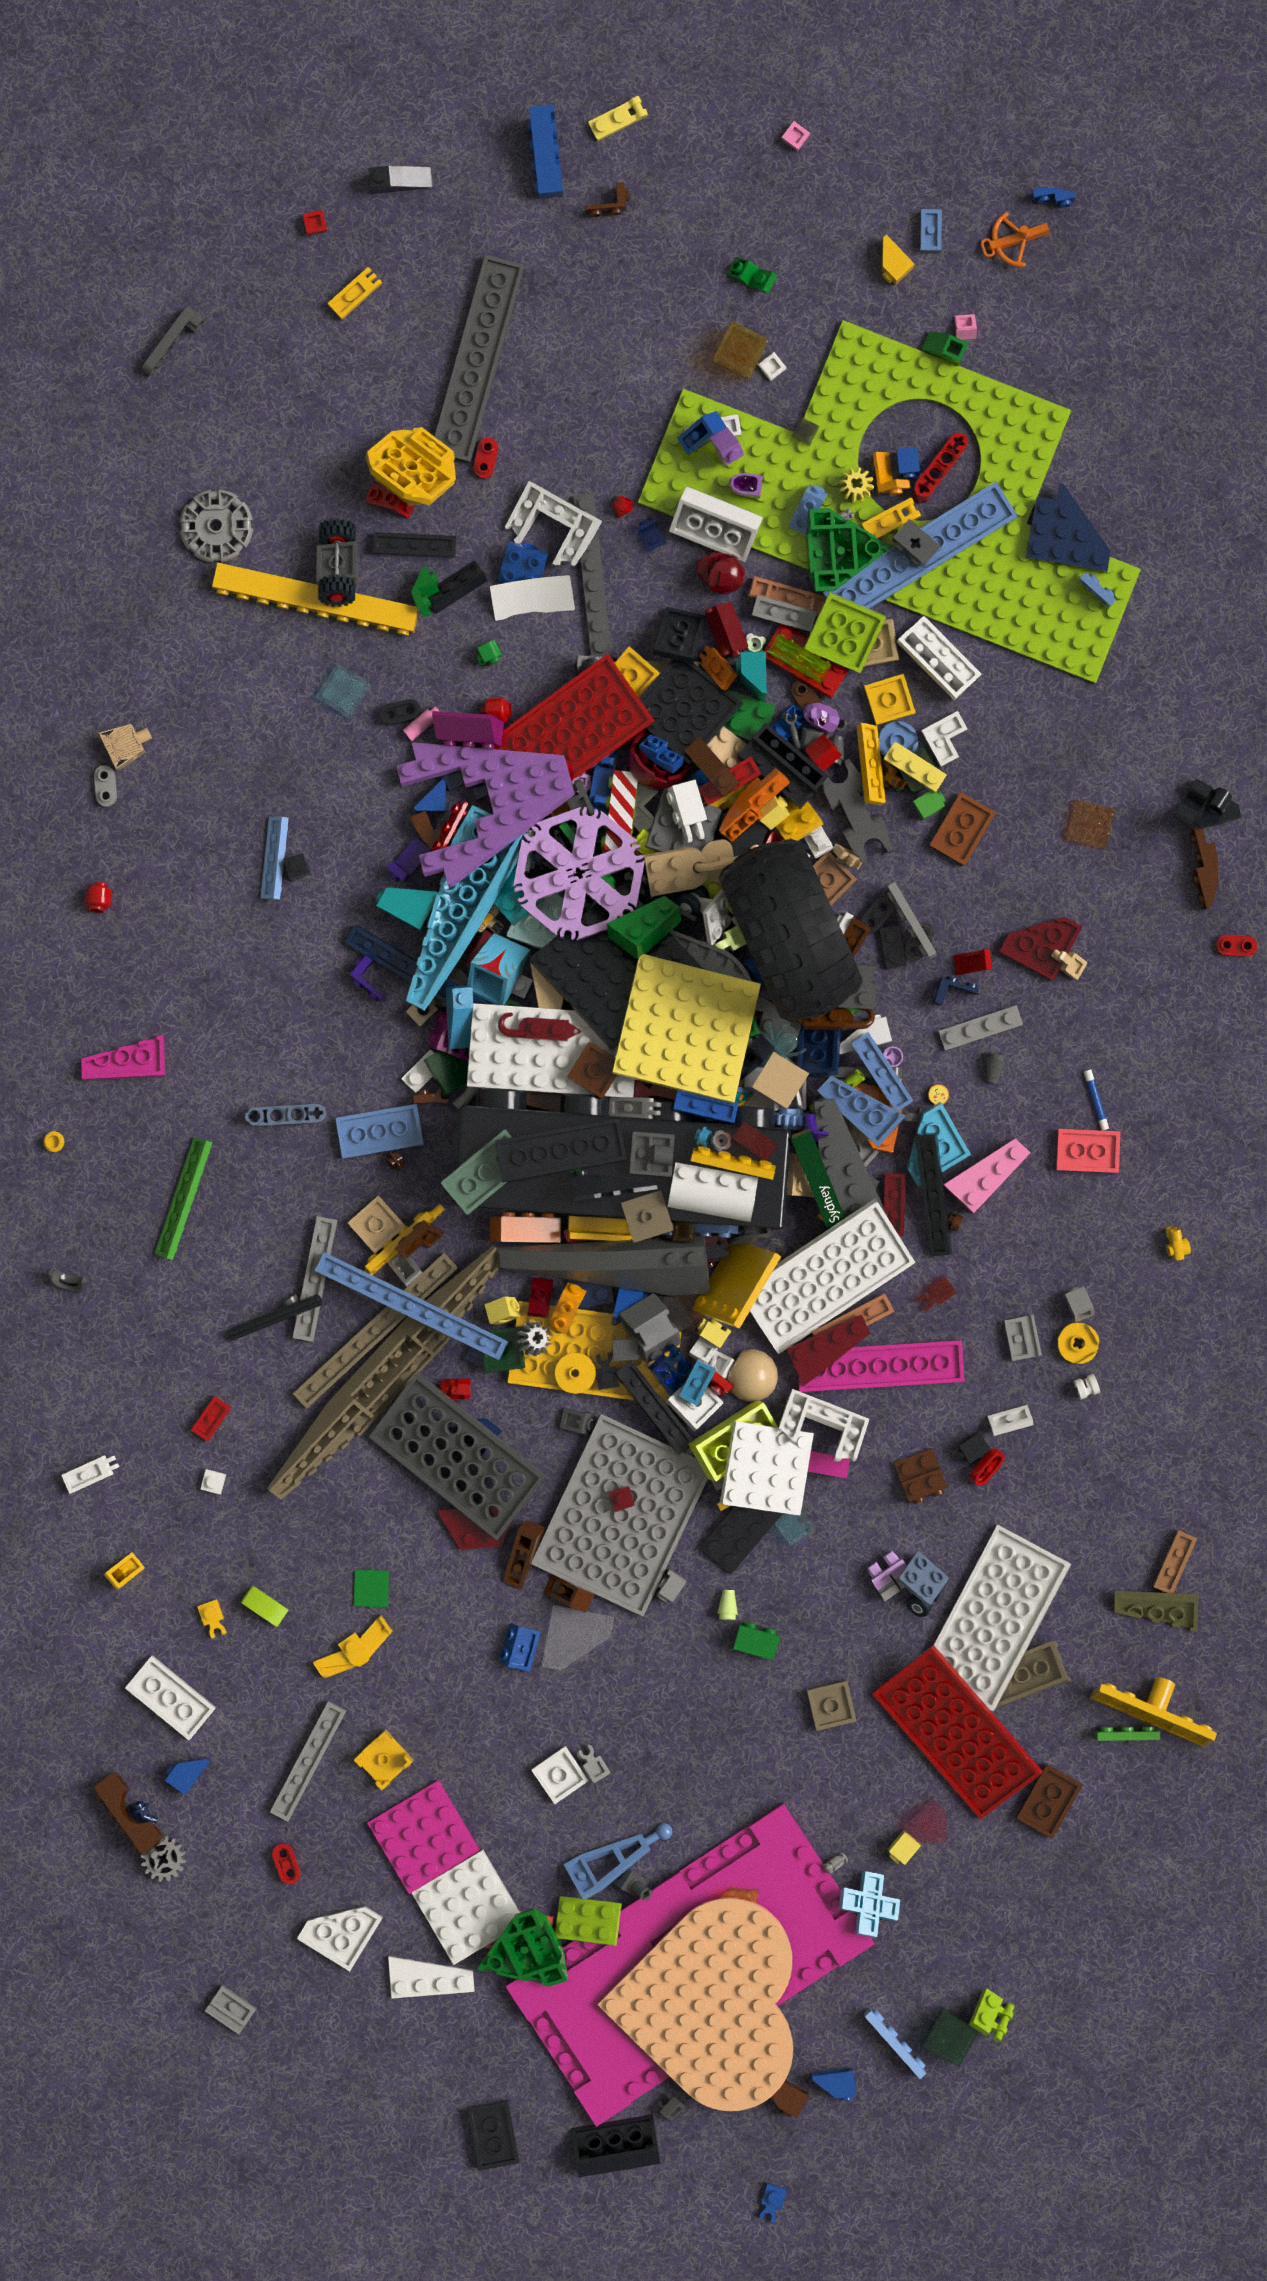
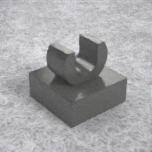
[658,2093,686,2121]

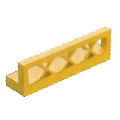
[567,1215,653,1241]

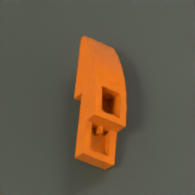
[719,768,790,842]

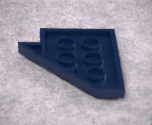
[1026,483,1111,572]

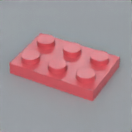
[1056,1129,1120,1173]

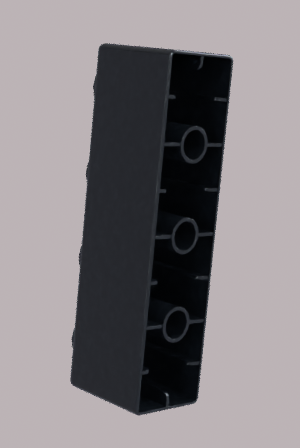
[452,1088,791,1230]

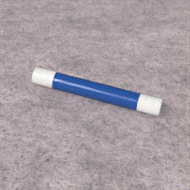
[1084,1070,1109,1131]

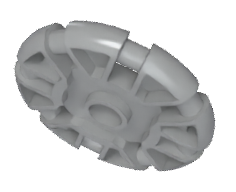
[179,489,253,563]

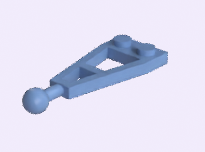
[564,1823,672,1901]

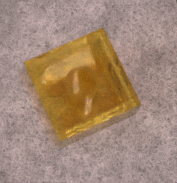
[713,321,769,381]

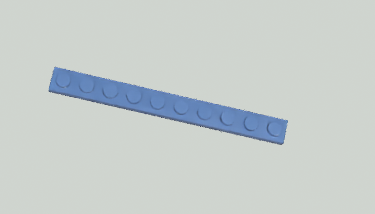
[315,1252,508,1360]

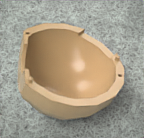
[726,1349,778,1402]

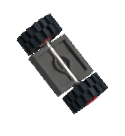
[316,518,359,607]

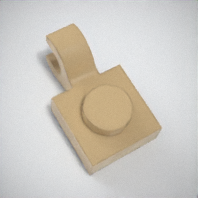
[1051,949,1087,980]

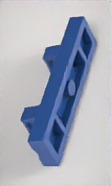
[589,749,619,819]

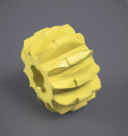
[839,467,874,503]

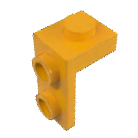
[873,452,910,496]
[548,1282,586,1334]

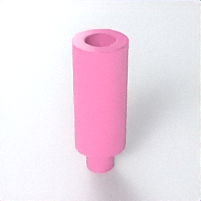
[403,706,439,741]

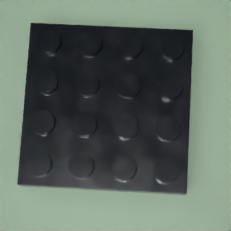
[639,660,743,766]

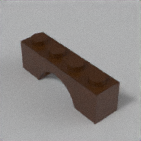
[93,1772,166,1854]

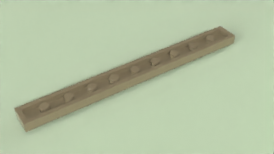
[293,1253,458,1409]

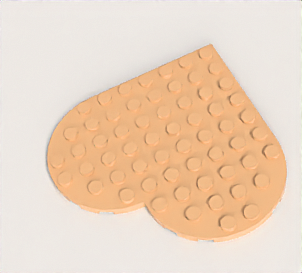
[598,1897,793,2111]

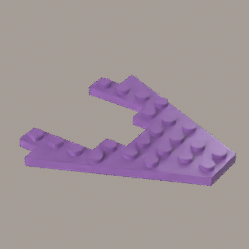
[397,743,575,888]

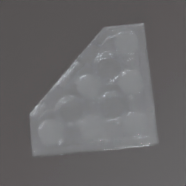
[542,1605,614,1670]

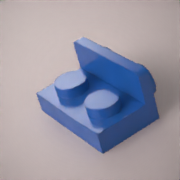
[500,1623,540,1672]

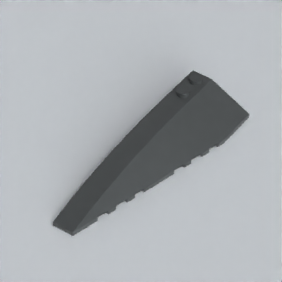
[498,1236,711,1296]

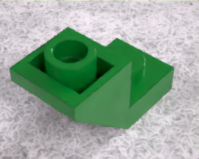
[727,257,777,294]
[411,566,439,618]

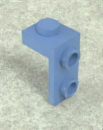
[789,484,828,535]

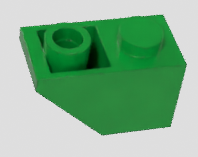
[921,331,968,366]

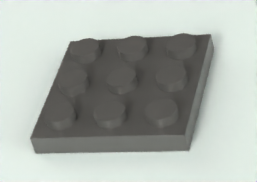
[645,788,722,852]

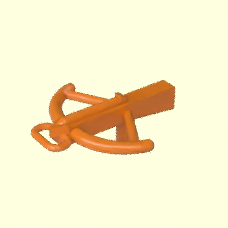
[980,212,1049,267]

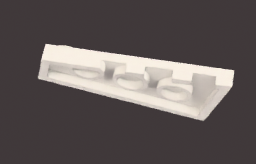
[388,1956,475,1998]

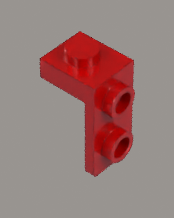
[365,483,414,519]

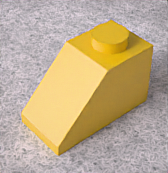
[882,234,915,285]

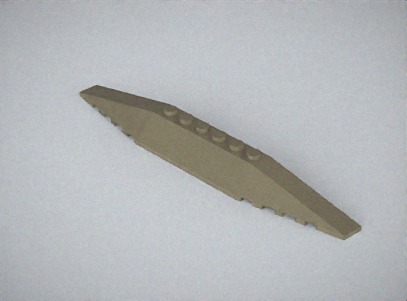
[267,1245,500,1499]

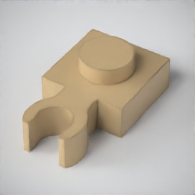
[832,844,862,870]

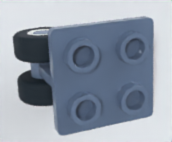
[898,1552,949,1617]

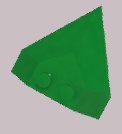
[806,508,893,592]
[476,1908,568,1987]

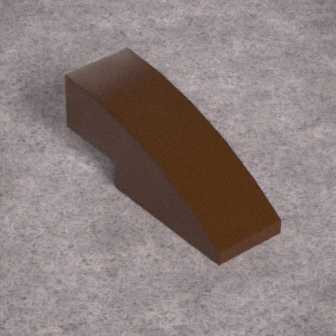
[410,811,448,851]

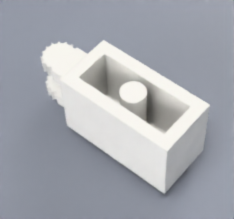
[666,780,707,843]

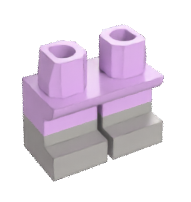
[867,1551,907,1601]

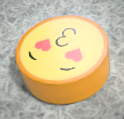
[928,1084,949,1105]

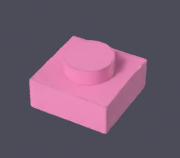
[781,121,810,151]

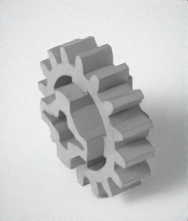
[141,1835,187,1882]

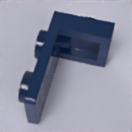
[931,976,981,1005]

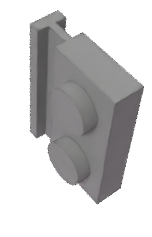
[1004,1315,1042,1361]
[205,1985,257,2034]

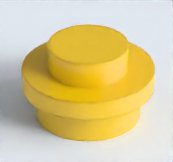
[44,1131,65,1152]

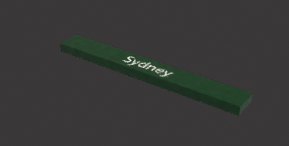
[790,1128,845,1230]

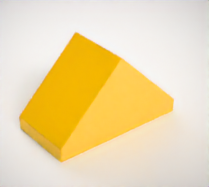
[104,1552,145,1590]

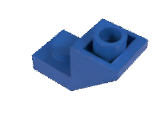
[771,704,806,740]

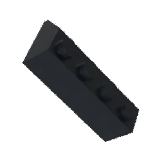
[571,2115,661,2177]

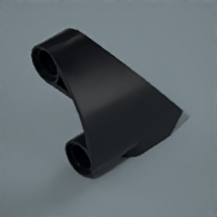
[1173,778,1241,829]

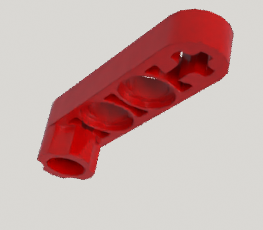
[912,433,968,504]

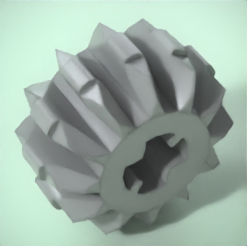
[515,1321,551,1357]

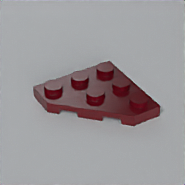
[999,917,1083,981]

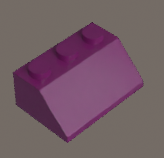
[432,711,504,749]

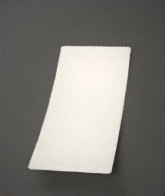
[490,575,575,621]

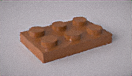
[929,792,996,867]

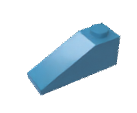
[445,986,473,1049]

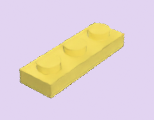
[883,742,947,793]

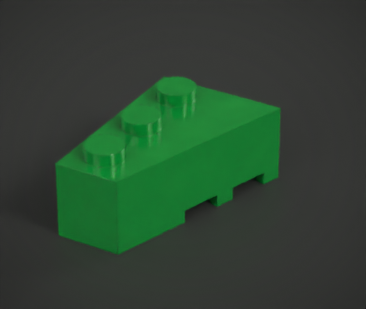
[607,896,681,960]

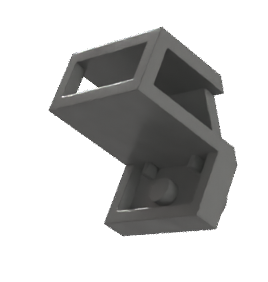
[839,963,876,1009]
[620,1293,681,1364]

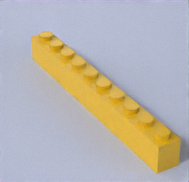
[212,563,419,636]

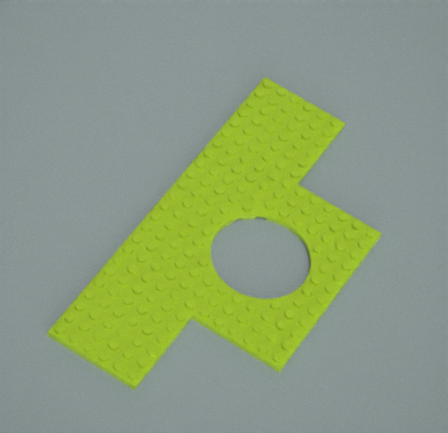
[638,320,1141,684]

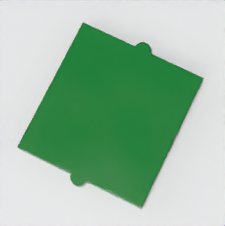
[354,1568,389,1609]

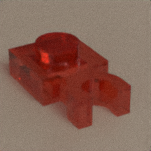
[917,1276,957,1311]

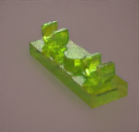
[768,634,831,683]

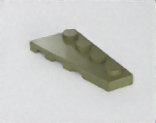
[1114,1591,1198,1632]

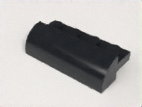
[738,723,828,810]

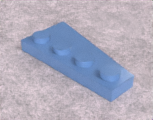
[817,1076,906,1147]

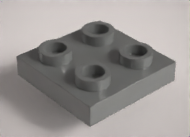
[629,1132,675,1177]

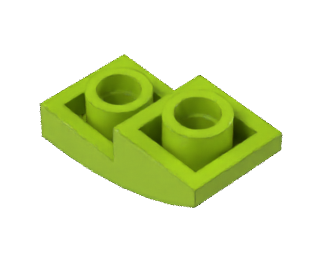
[240,1585,288,1627]

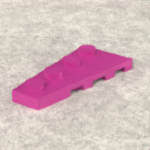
[81,1035,165,1081]

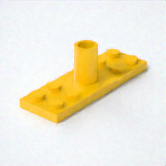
[1090,1677,1217,1747]

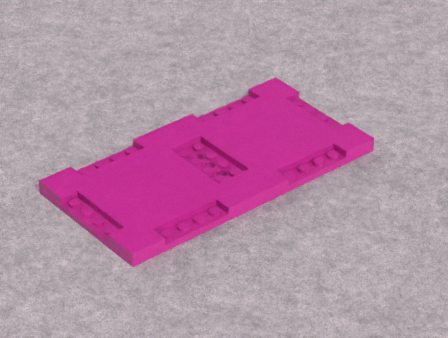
[506,1802,875,2127]

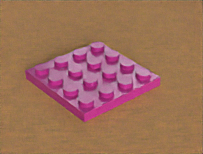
[367,1780,481,1894]

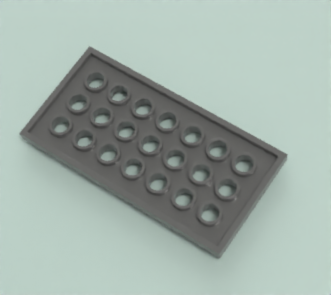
[369,1372,547,1540]

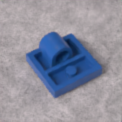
[498,541,549,583]

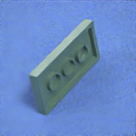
[441,1129,511,1215]

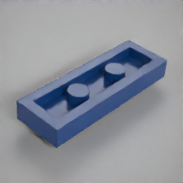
[672,1090,739,1125]

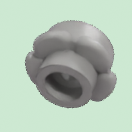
[711,1130,731,1151]

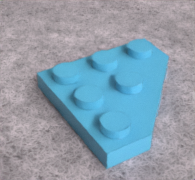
[907,1102,971,1186]

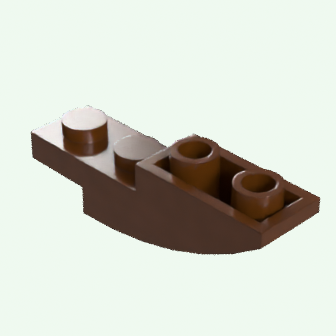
[1189,828,1218,910]

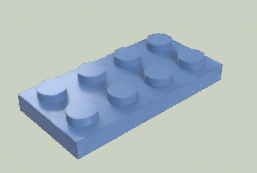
[335,1104,424,1159]

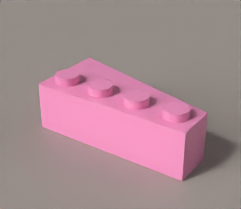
[943,1139,1030,1213]

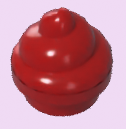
[613,495,633,518]

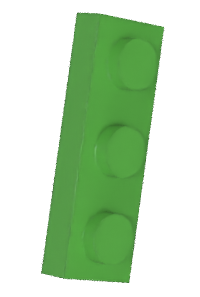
[1095,1726,1160,1741]

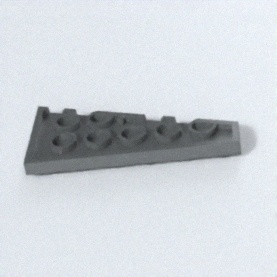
[813,1098,887,1218]

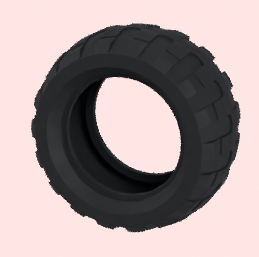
[718,838,863,1022]

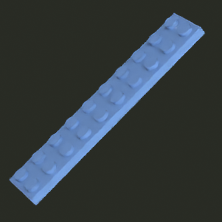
[822,482,1018,609]

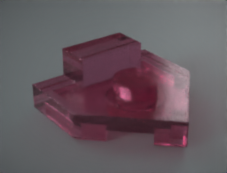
[903,1798,947,1842]

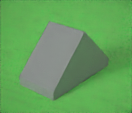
[387,1253,423,1286]

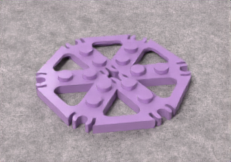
[513,807,645,941]

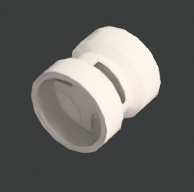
[1074,1374,1100,1400]

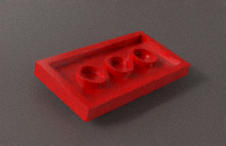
[764,624,849,700]

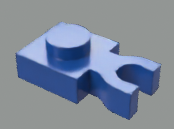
[759,2183,787,2223]

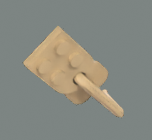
[644,839,759,897]

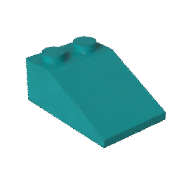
[494,865,545,926]

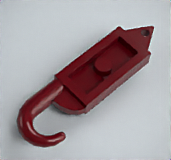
[498,1012,582,1041]

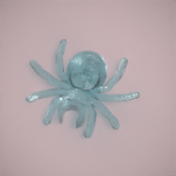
[756,1021,806,1066]

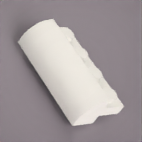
[897,616,981,701]
[667,1163,758,1222]

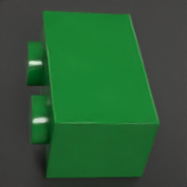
[733,1621,780,1660]

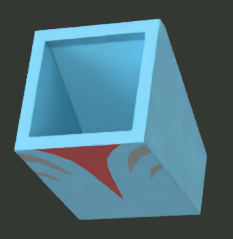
[467,933,530,1006]

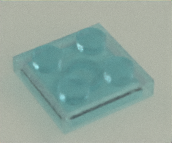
[316,662,372,720]

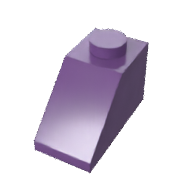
[710,427,744,466]

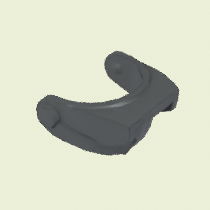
[47,1268,88,1293]

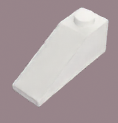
[840,1015,892,1055]

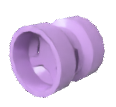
[883,1046,903,1067]

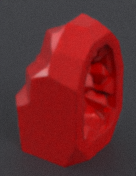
[438,1378,471,1400]

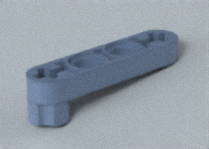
[245,1104,327,1126]

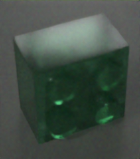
[921,2006,979,2067]

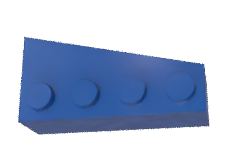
[526,104,563,199]

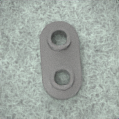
[94,765,117,807]

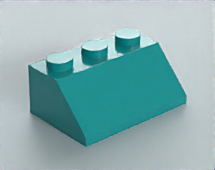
[735,652,767,702]

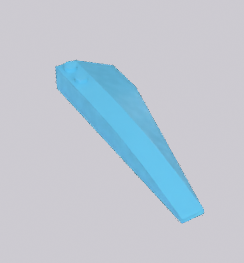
[406,805,528,1011]

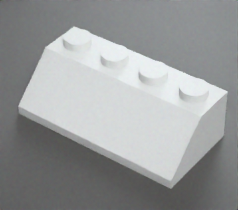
[669,487,763,562]

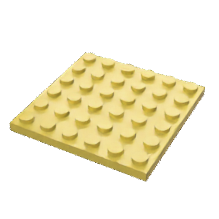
[612,954,761,1104]

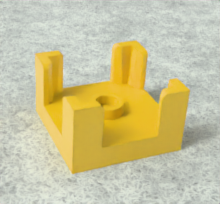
[354,1729,414,1790]

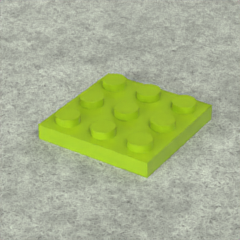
[804,592,886,673]

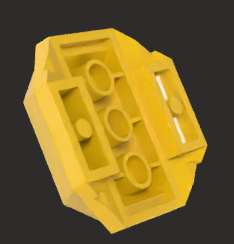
[365,427,456,506]

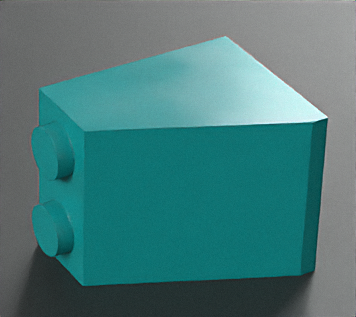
[376,888,440,933]

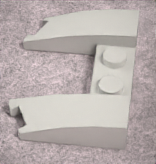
[505,481,602,566]
[778,1389,869,1461]

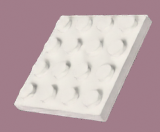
[720,1421,814,1515]
[412,1850,520,1965]

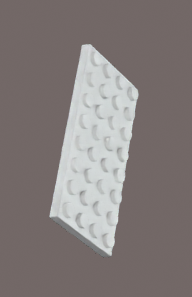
[467,1003,635,1097]
[750,1199,915,1354]
[934,1525,1071,1711]

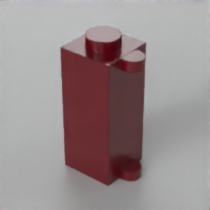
[704,601,749,659]

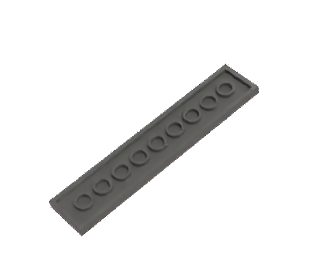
[434,254,525,463]

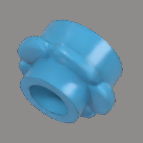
[694,1127,712,1147]

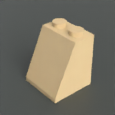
[530,963,564,1010]

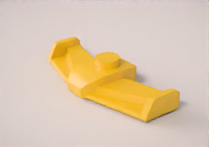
[313,1615,392,1678]

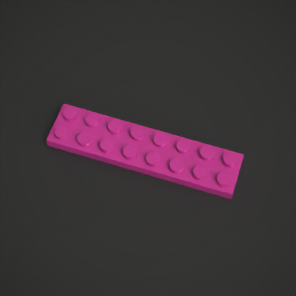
[798,1340,964,1392]

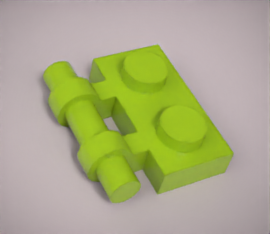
[969,1988,1014,2042]

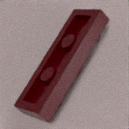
[884,1174,905,1236]

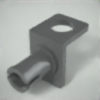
[613,1862,652,1901]

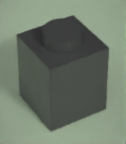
[613,1339,642,1361]

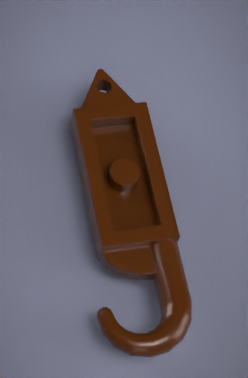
[795,1008,875,1030]

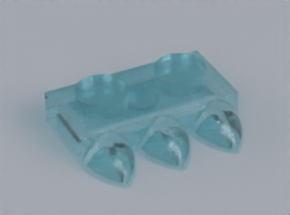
[775,1510,813,1546]

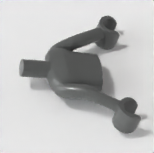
[782,711,847,758]

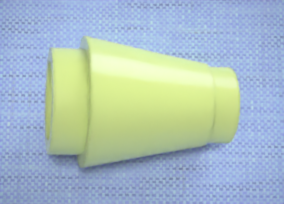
[717,1590,738,1620]

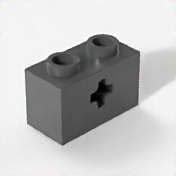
[892,519,940,568]

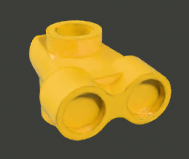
[1165,1226,1191,1261]

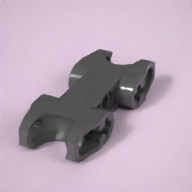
[822,759,893,865]

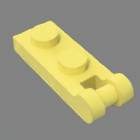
[588,96,648,142]

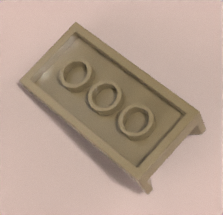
[995,1641,1071,1709]

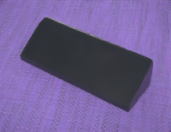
[428,560,488,614]

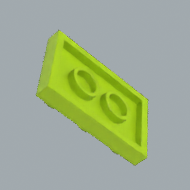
[555,1896,622,1946]

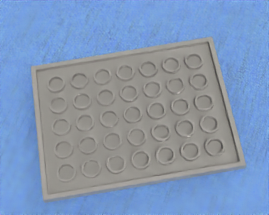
[531,1414,708,1616]

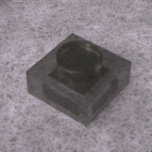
[792,417,820,446]

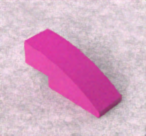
[807,1451,850,1478]

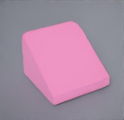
[954,314,977,340]

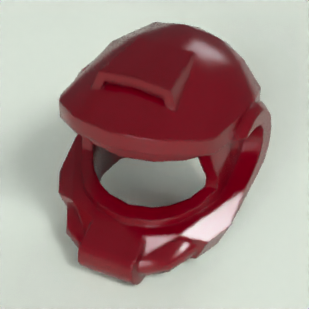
[695,552,745,595]

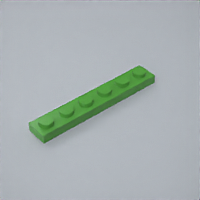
[155,1137,212,1260]

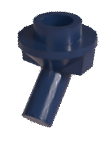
[129,1801,158,1824]

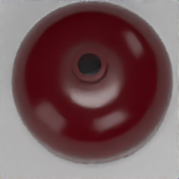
[627,731,690,791]

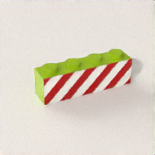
[601,770,639,853]

